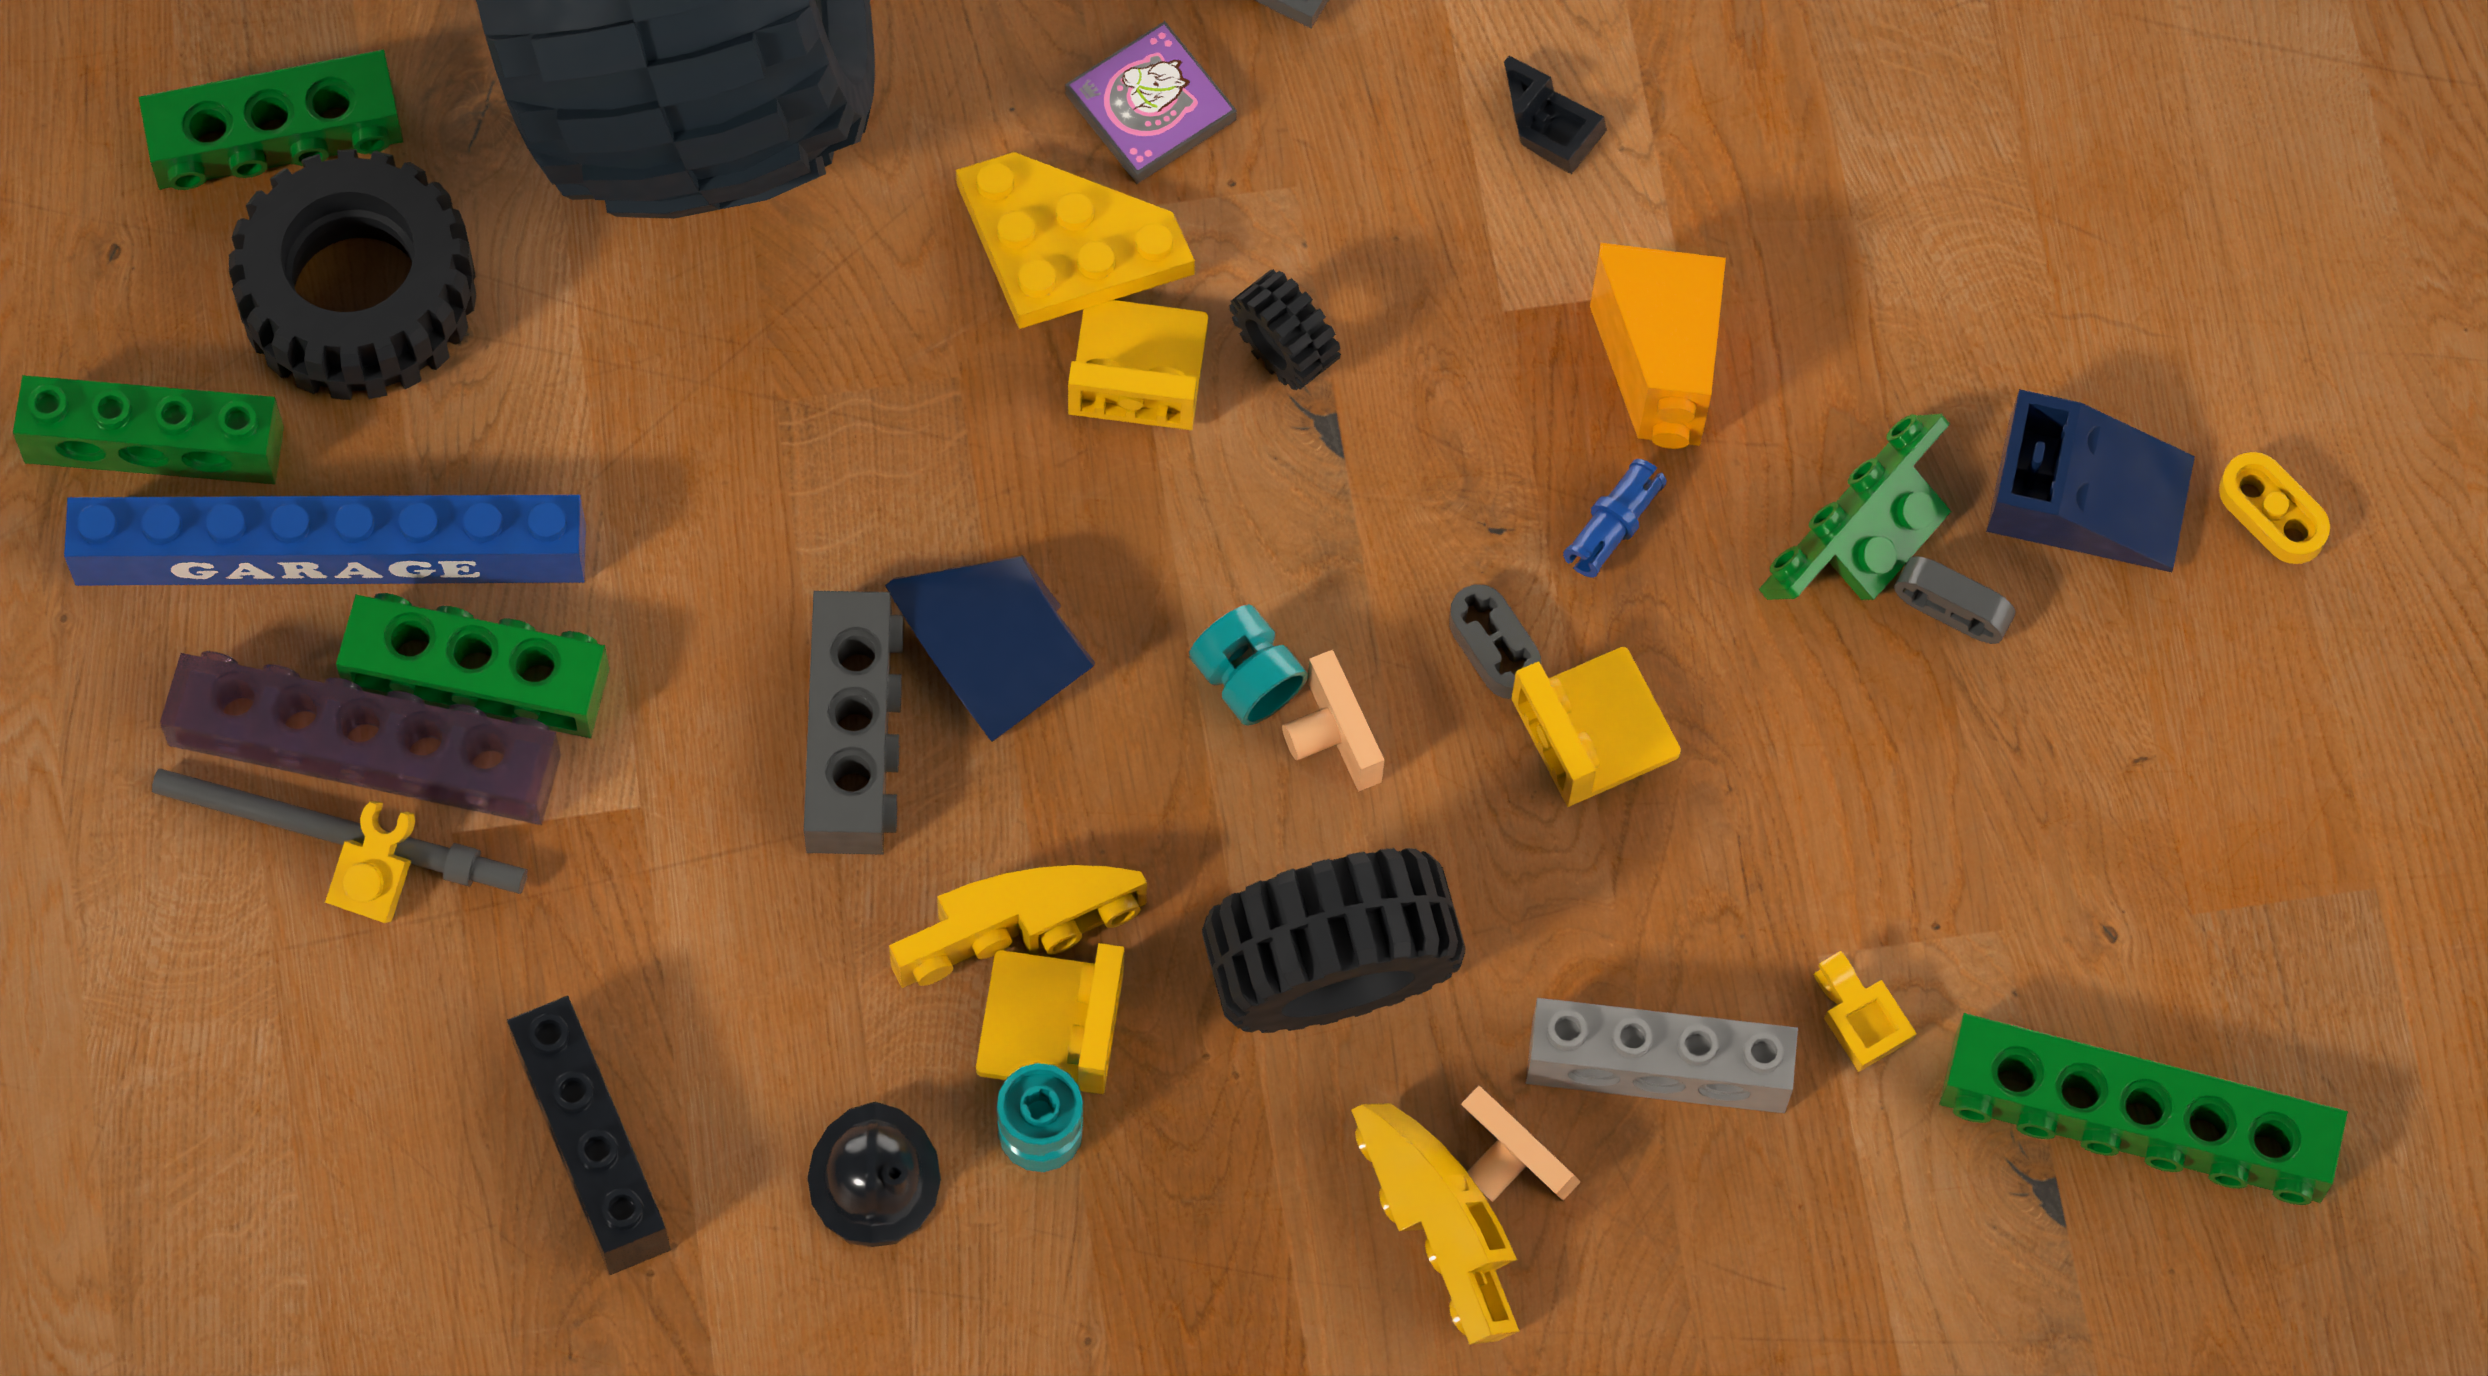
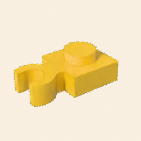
[325,801,415,923]

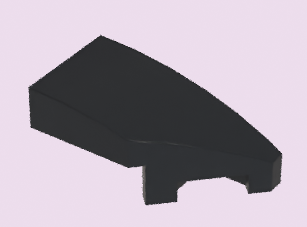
[1504,55,1607,174]

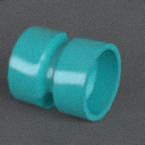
[1189,604,1308,726]
[997,1063,1083,1172]

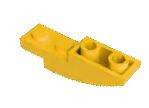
[889,865,1147,988]
[1351,1103,1519,1345]

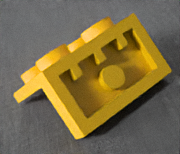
[1068,300,1208,430]
[1511,647,1681,807]
[976,943,1124,1094]

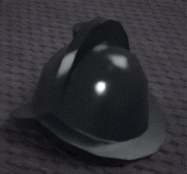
[807,1102,941,1247]

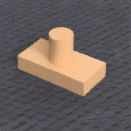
[1282,649,1384,792]
[1461,1086,1581,1202]

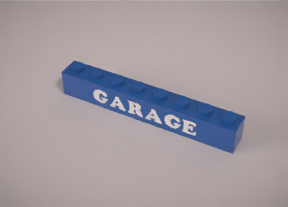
[64,495,586,586]

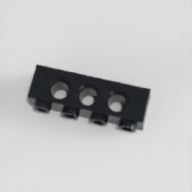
[507,996,671,1275]

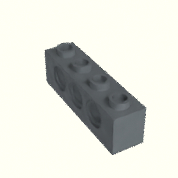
[804,591,904,855]

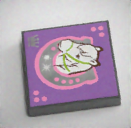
[1065,21,1237,184]

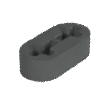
[1894,556,2016,644]
[1449,584,1541,699]

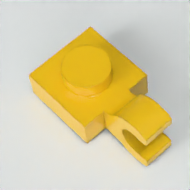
[1814,951,1917,1072]

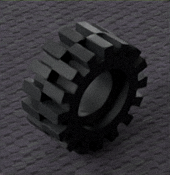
[1229,269,1341,390]

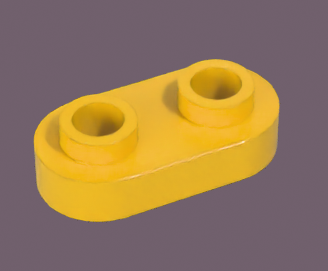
[2219,452,2330,564]

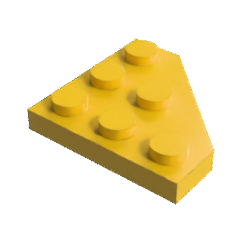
[956,152,1195,329]

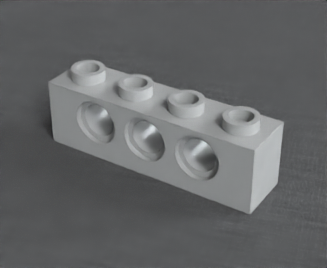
[1526,998,1798,1114]

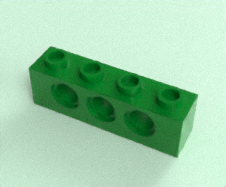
[138,49,403,190]
[13,375,284,485]
[336,593,610,738]

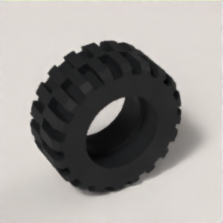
[229,149,476,400]
[1202,848,1466,1033]

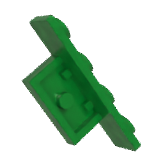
[1759,414,1952,600]

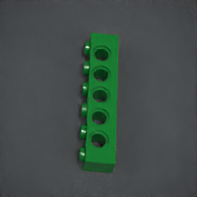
[1939,1013,2348,1205]

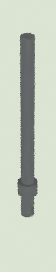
[152,768,528,894]

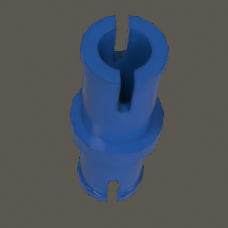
[1563,459,1666,578]

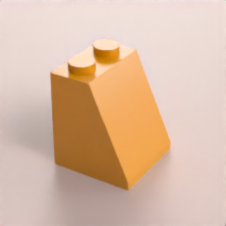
[1590,243,1726,449]

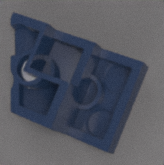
[885,555,1095,742]

